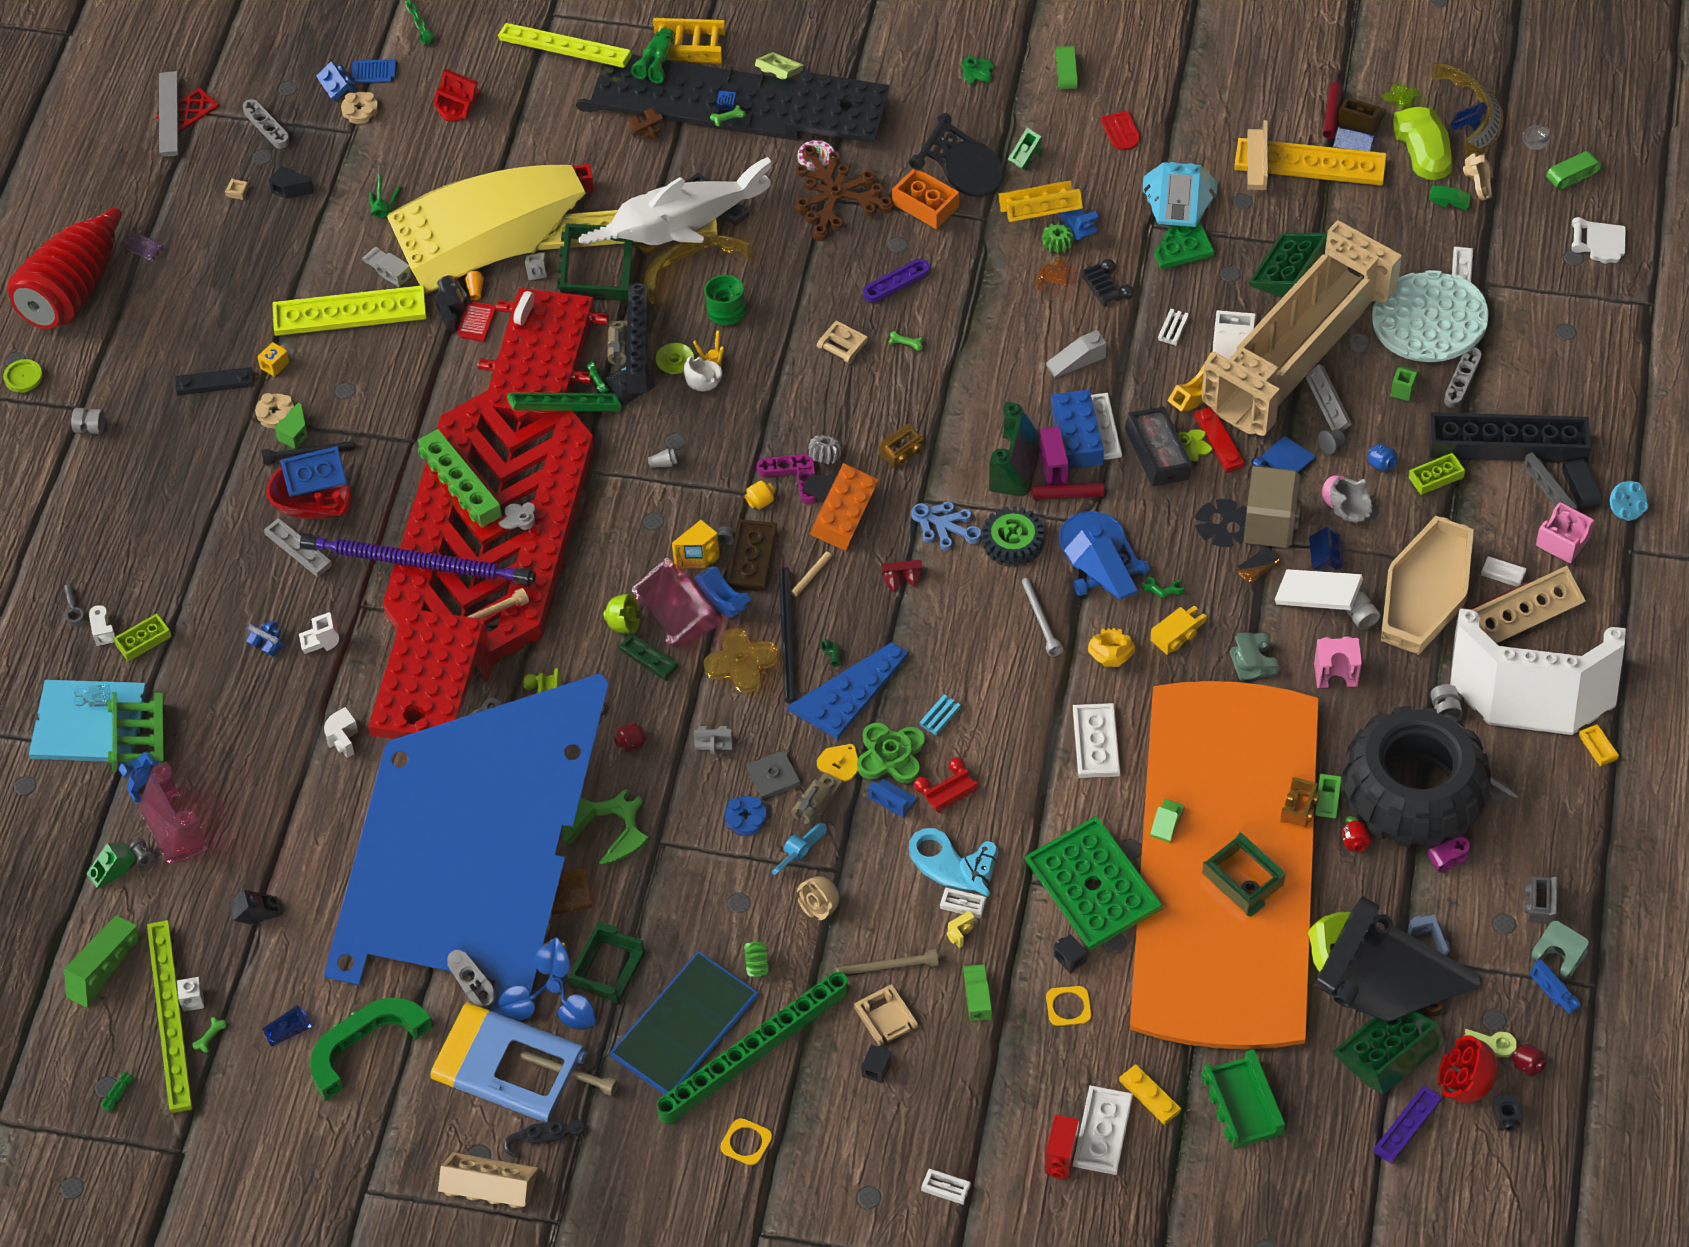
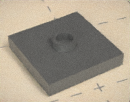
[746,750,800,800]

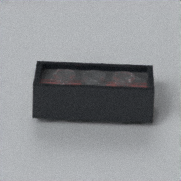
[1125,406,1192,487]

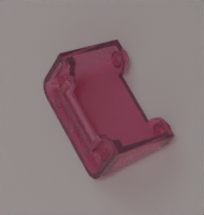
[631,557,723,648]
[139,761,207,863]

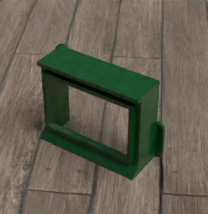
[1202,832,1286,917]
[569,921,645,1005]

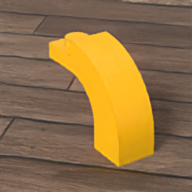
[1167,352,1214,412]

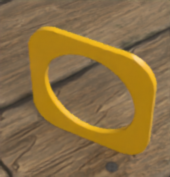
[1046,986,1091,1026]
[720,1118,772,1165]

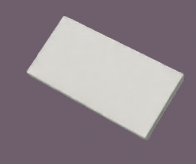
[1275,569,1363,610]
[1073,703,1120,778]
[1073,1086,1133,1175]

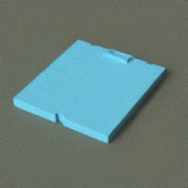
[29,680,147,762]

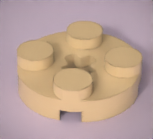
[341,92,378,124]
[255,393,294,429]

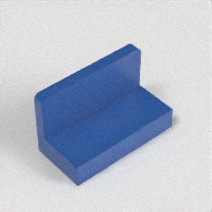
[868,779,916,817]

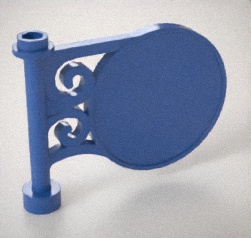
[1059,511,1150,596]

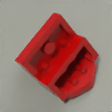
[433,69,481,121]

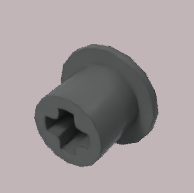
[1318,429,1345,455]

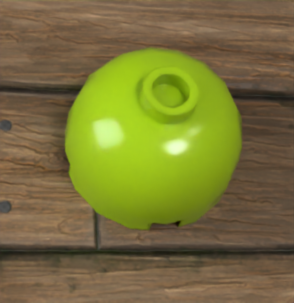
[604,594,640,634]

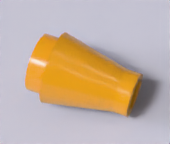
[465,271,484,300]

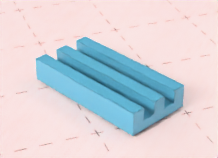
[920,694,961,736]

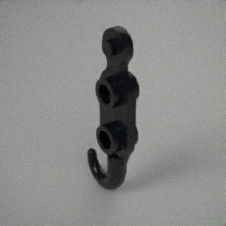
[504,1120,584,1157]

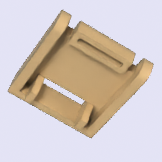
[854,984,918,1046]

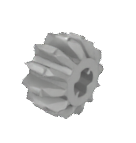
[808,435,841,464]

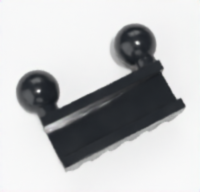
[1081,259,1134,307]

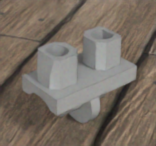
[694,726,732,754]

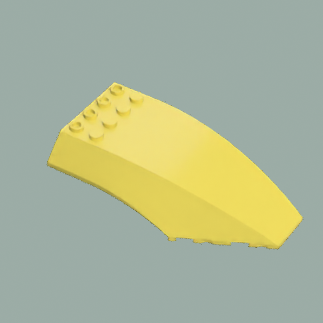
[387,165,586,295]

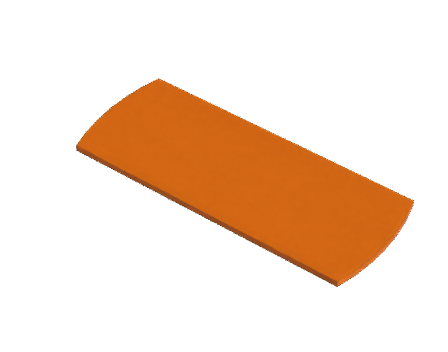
[1130,681,1318,1049]

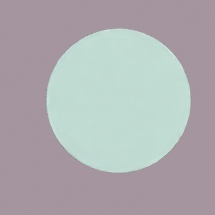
[1372,270,1488,362]

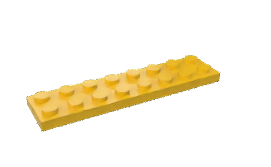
[1234,138,1386,186]

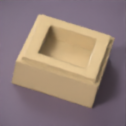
[225,179,250,200]

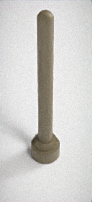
[835,949,939,975]
[520,1051,618,1096]

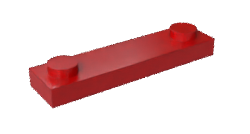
[1194,407,1244,473]

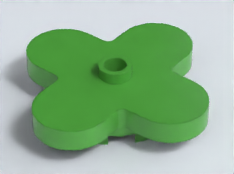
[857,723,925,783]

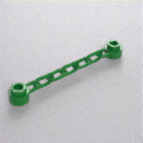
[405,0,434,45]

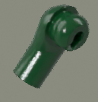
[820,639,840,667]

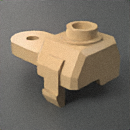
[1463,153,1493,201]

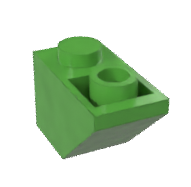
[1390,365,1420,401]
[275,403,308,449]

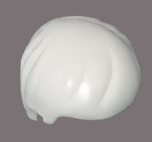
[684,356,722,392]

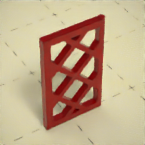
[156,88,219,133]

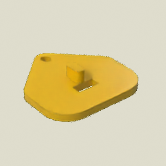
[817,744,858,782]

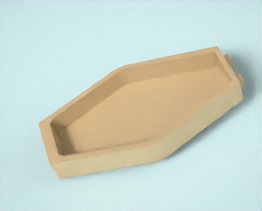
[1381,516,1474,655]

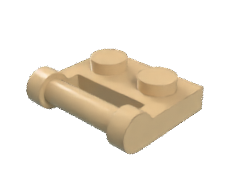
[817,320,868,364]

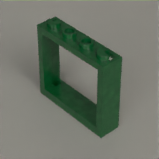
[557,223,633,301]

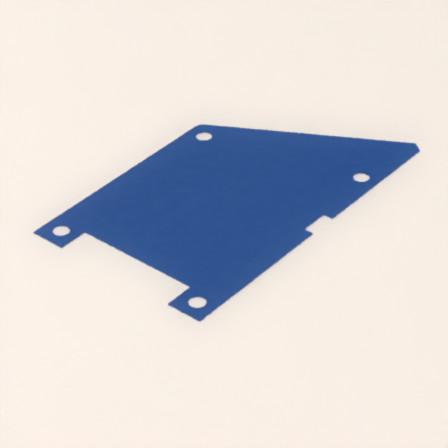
[323,673,609,1017]

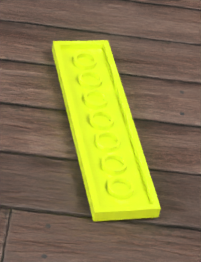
[273,285,426,336]

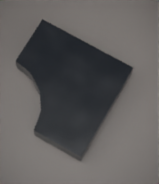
[802,469,840,503]

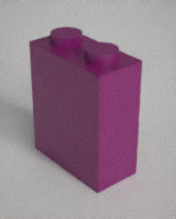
[1039,427,1068,485]

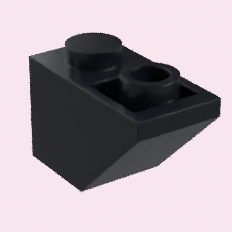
[269,165,314,199]
[229,889,282,924]

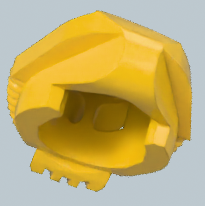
[1088,628,1135,667]

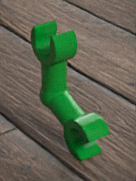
[586,361,609,394]
[1142,577,1185,598]

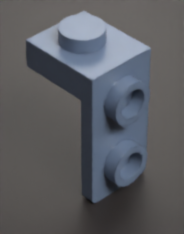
[1408,914,1450,956]

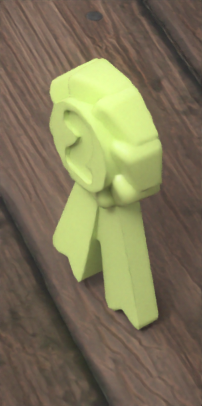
[1464,1029,1516,1057]

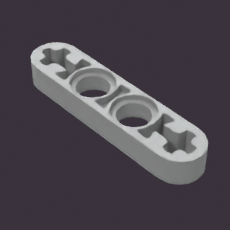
[243,99,290,149]
[1444,347,1481,408]

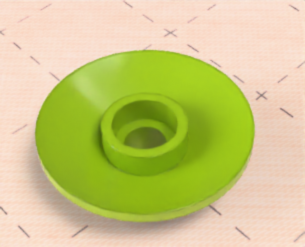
[656,343,694,374]

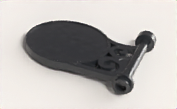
[909,113,1002,197]

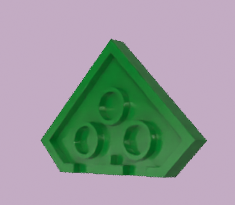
[1154,221,1214,270]

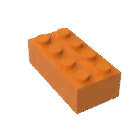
[810,463,879,551]

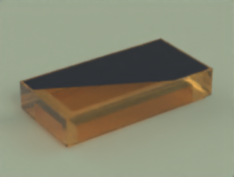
[1236,546,1280,583]

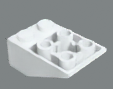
[1213,310,1255,359]

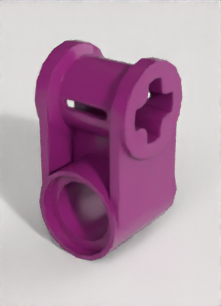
[1427,837,1470,873]

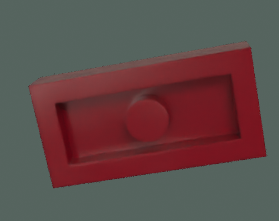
[881,560,922,592]

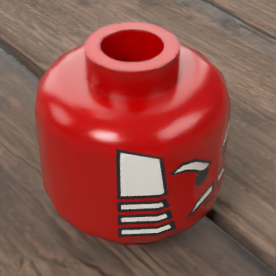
[1342,820,1371,852]

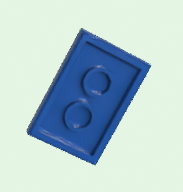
[280,446,347,498]

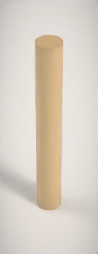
[791,551,832,597]

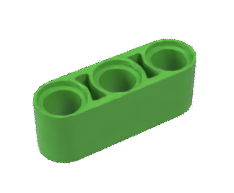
[1055,46,1077,90]
[1546,151,1601,190]

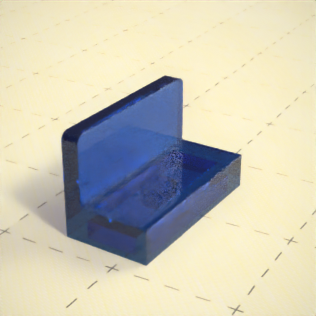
[1333,127,1376,151]
[1309,526,1343,570]

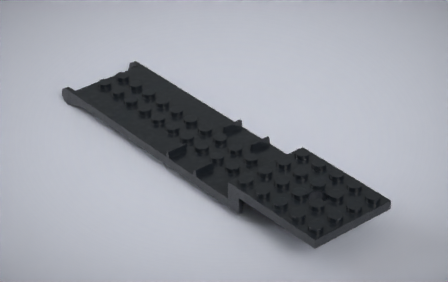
[576,54,890,143]

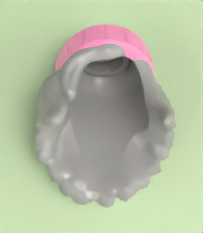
[1322,475,1373,523]

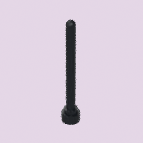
[262,441,356,465]

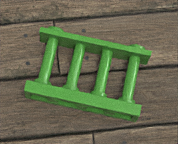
[108,692,163,772]

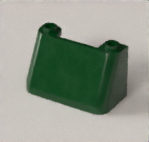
[989,402,1040,496]

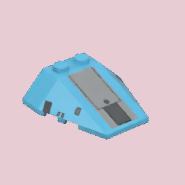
[1143,162,1218,227]

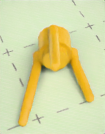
[693,330,724,367]

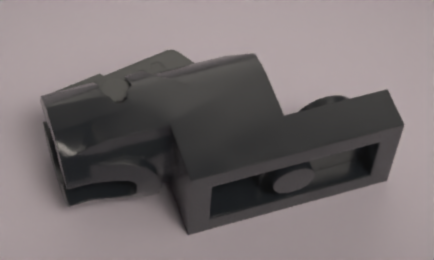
[435,275,467,334]

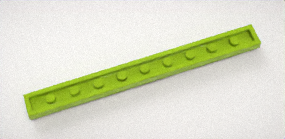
[147,920,193,1114]

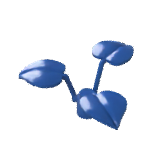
[498,937,596,1029]

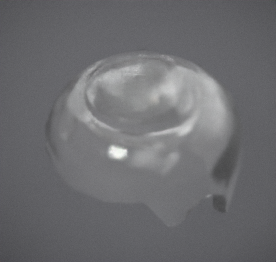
[1522,125,1551,150]

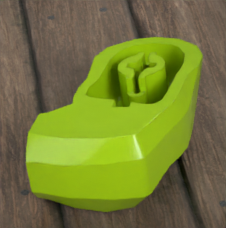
[1393,107,1453,180]
[1308,912,1351,972]

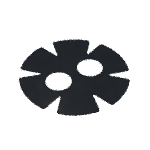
[1195,499,1247,547]

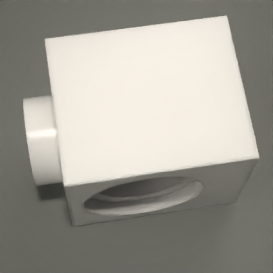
[177,977,204,1012]

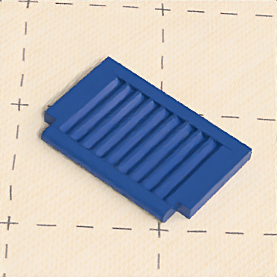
[351,59,396,83]

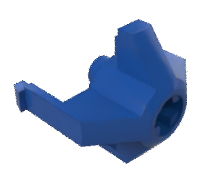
[119,752,161,803]

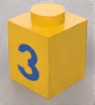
[257,342,290,377]

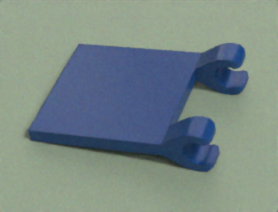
[1253,436,1316,473]

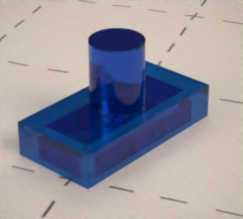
[1450,102,1488,132]

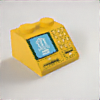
[672,520,720,569]

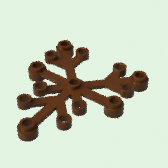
[795,145,893,241]

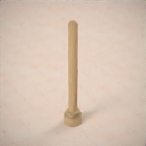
[468,588,529,619]

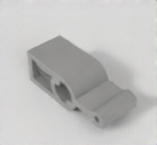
[362,247,412,287]

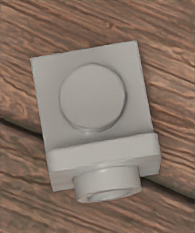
[525,252,547,280]

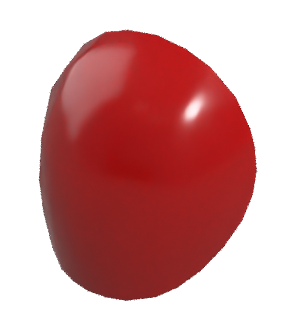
[266,467,351,520]

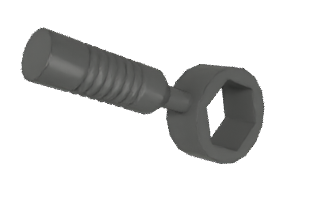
[64,584,85,627]

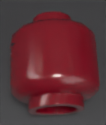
[614,723,646,752]
[1512,1044,1547,1076]

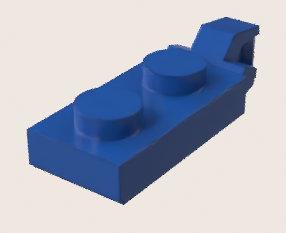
[1530,959,1581,1014]

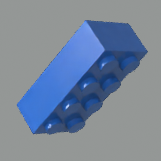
[1051,389,1104,469]

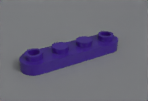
[863,259,930,303]

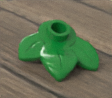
[962,56,995,85]

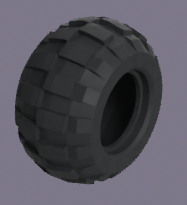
[1341,706,1491,848]

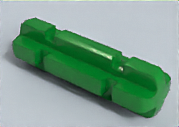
[101,1072,133,1112]

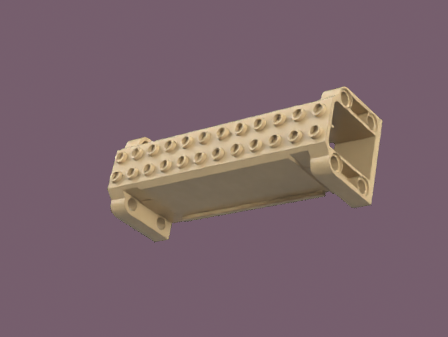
[1202,220,1402,436]

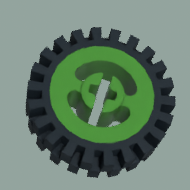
[982,506,1044,567]

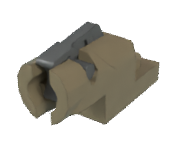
[608,321,627,365]
[791,772,843,824]

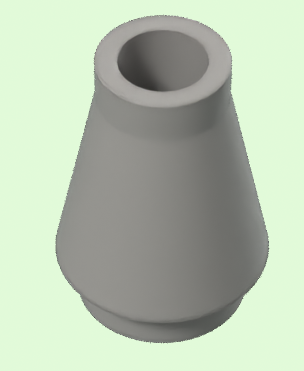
[648,448,678,468]

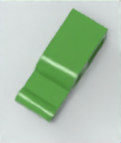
[963,964,992,1022]

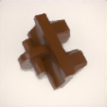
[629,107,663,140]

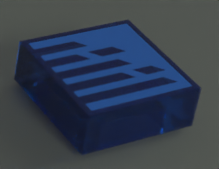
[716,90,737,110]

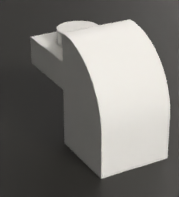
[299,612,339,654]
[324,707,358,758]

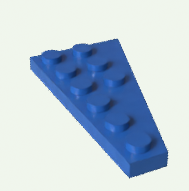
[788,642,908,740]

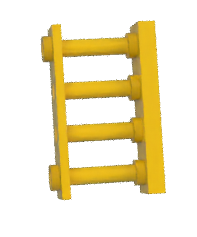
[653,18,725,64]
[998,180,1083,222]

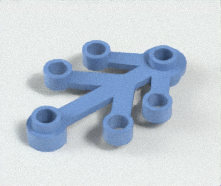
[911,502,981,551]

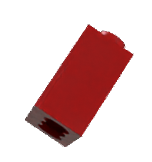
[1045,1114,1079,1179]

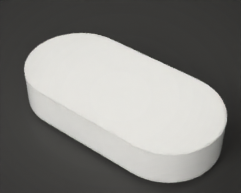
[514,291,534,325]

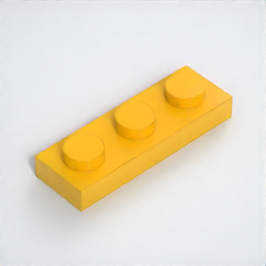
[1119,1064,1181,1125]

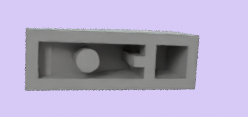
[1046,330,1107,378]

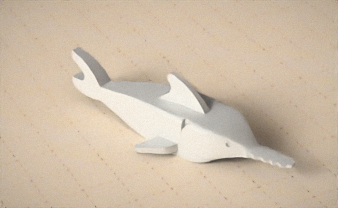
[579,157,771,245]

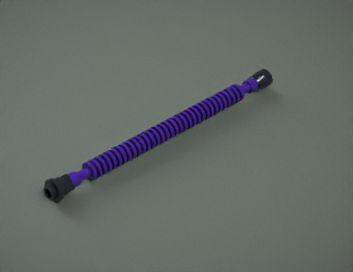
[300,533,536,587]

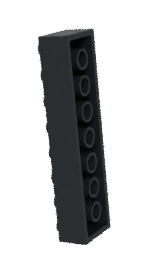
[1428,412,1591,462]

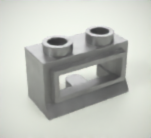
[1524,876,1557,924]

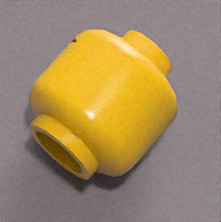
[745,480,775,510]

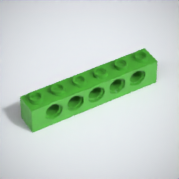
[417,429,502,528]

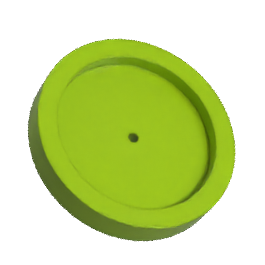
[3,359,43,392]

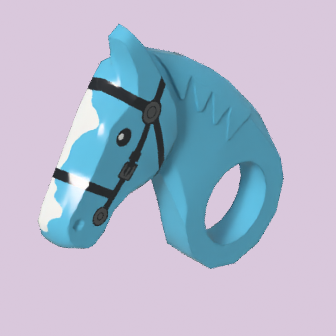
[909,828,999,897]

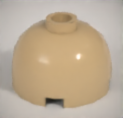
[797,876,839,920]

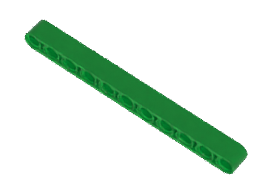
[657,972,848,1124]

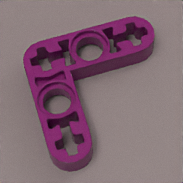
[757,454,817,504]

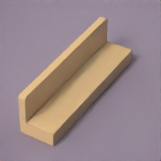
[1247,120,1268,190]

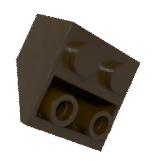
[1338,97,1387,135]

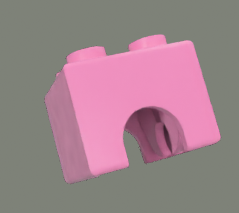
[1536,502,1595,564]
[1314,637,1362,688]

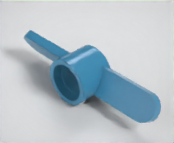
[771,823,827,875]

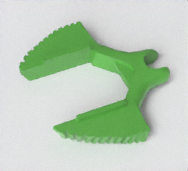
[562,789,648,865]

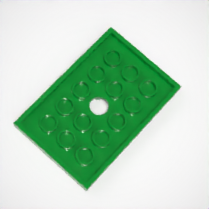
[1024,816,1163,952]

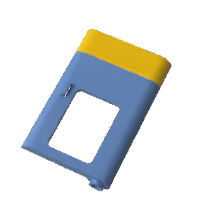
[430,1002,587,1123]

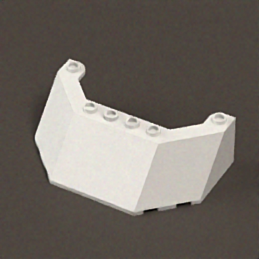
[1450,609,1626,735]

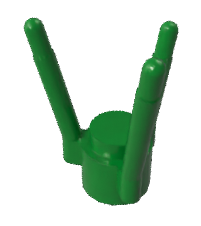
[369,174,401,218]

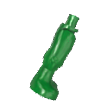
[631,28,674,84]

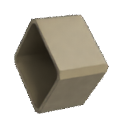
[1243,466,1302,548]

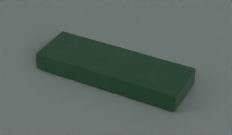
[619,633,678,681]

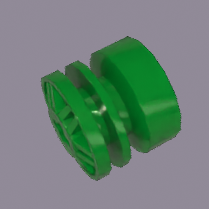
[704,275,747,326]

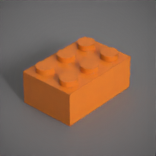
[892,169,959,229]

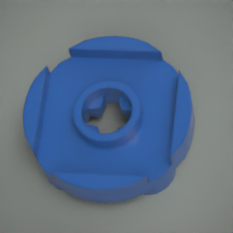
[725,796,767,836]

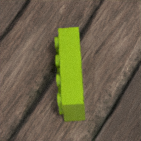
[1408,453,1465,495]
[113,614,172,662]

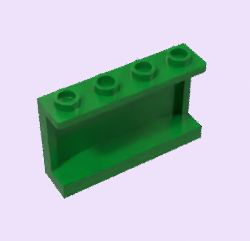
[1201,1049,1285,1149]

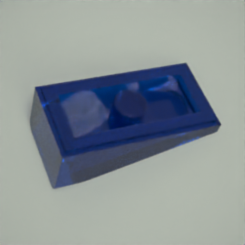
[262,1005,312,1047]

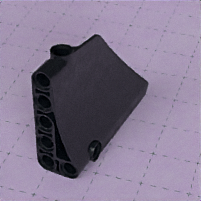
[1313,896,1480,1022]

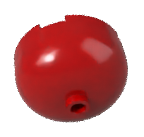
[1437,1035,1498,1104]

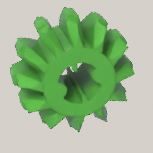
[1042,223,1074,255]
[744,941,768,977]

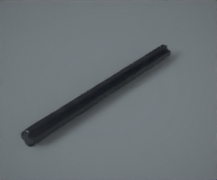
[779,567,795,703]

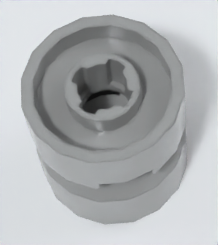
[71,407,105,434]
[1346,592,1381,630]
[1430,684,1462,719]

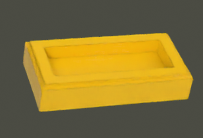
[1579,724,1619,767]

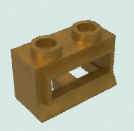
[879,423,924,469]
[1280,777,1319,827]

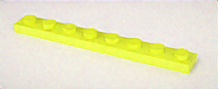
[498,23,632,68]

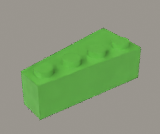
[64,915,138,1008]

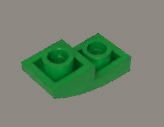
[1429,186,1471,211]

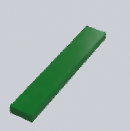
[507,392,622,411]

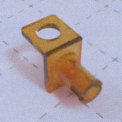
[1035,257,1067,290]

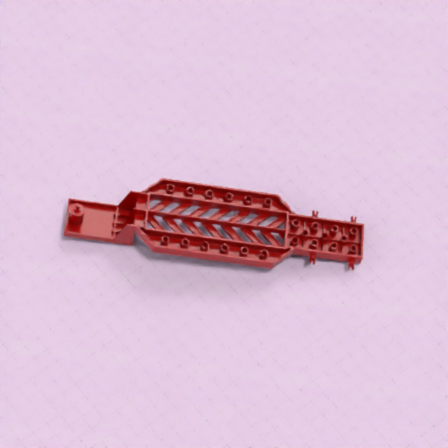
[368,288,609,739]

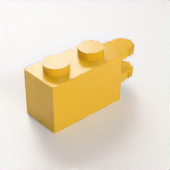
[1150,606,1208,655]

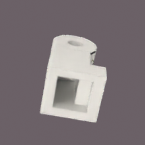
[89,605,115,646]

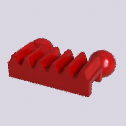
[914,757,978,813]

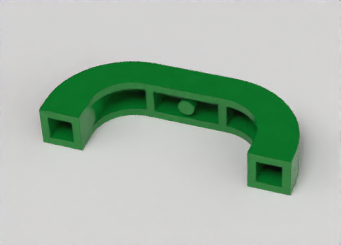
[310,998,433,1101]

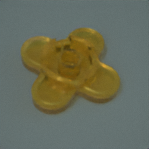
[704,628,778,693]

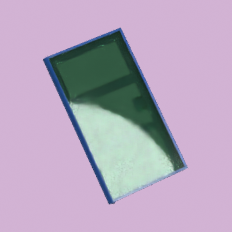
[610,951,759,1095]

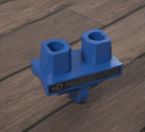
[246,620,286,656]

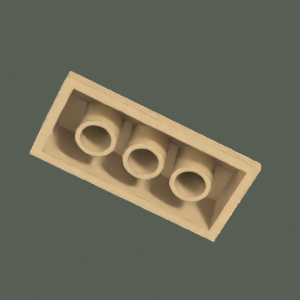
[438,1153,538,1208]

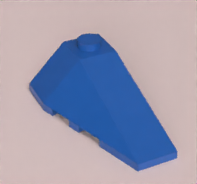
[1064,523,1138,600]

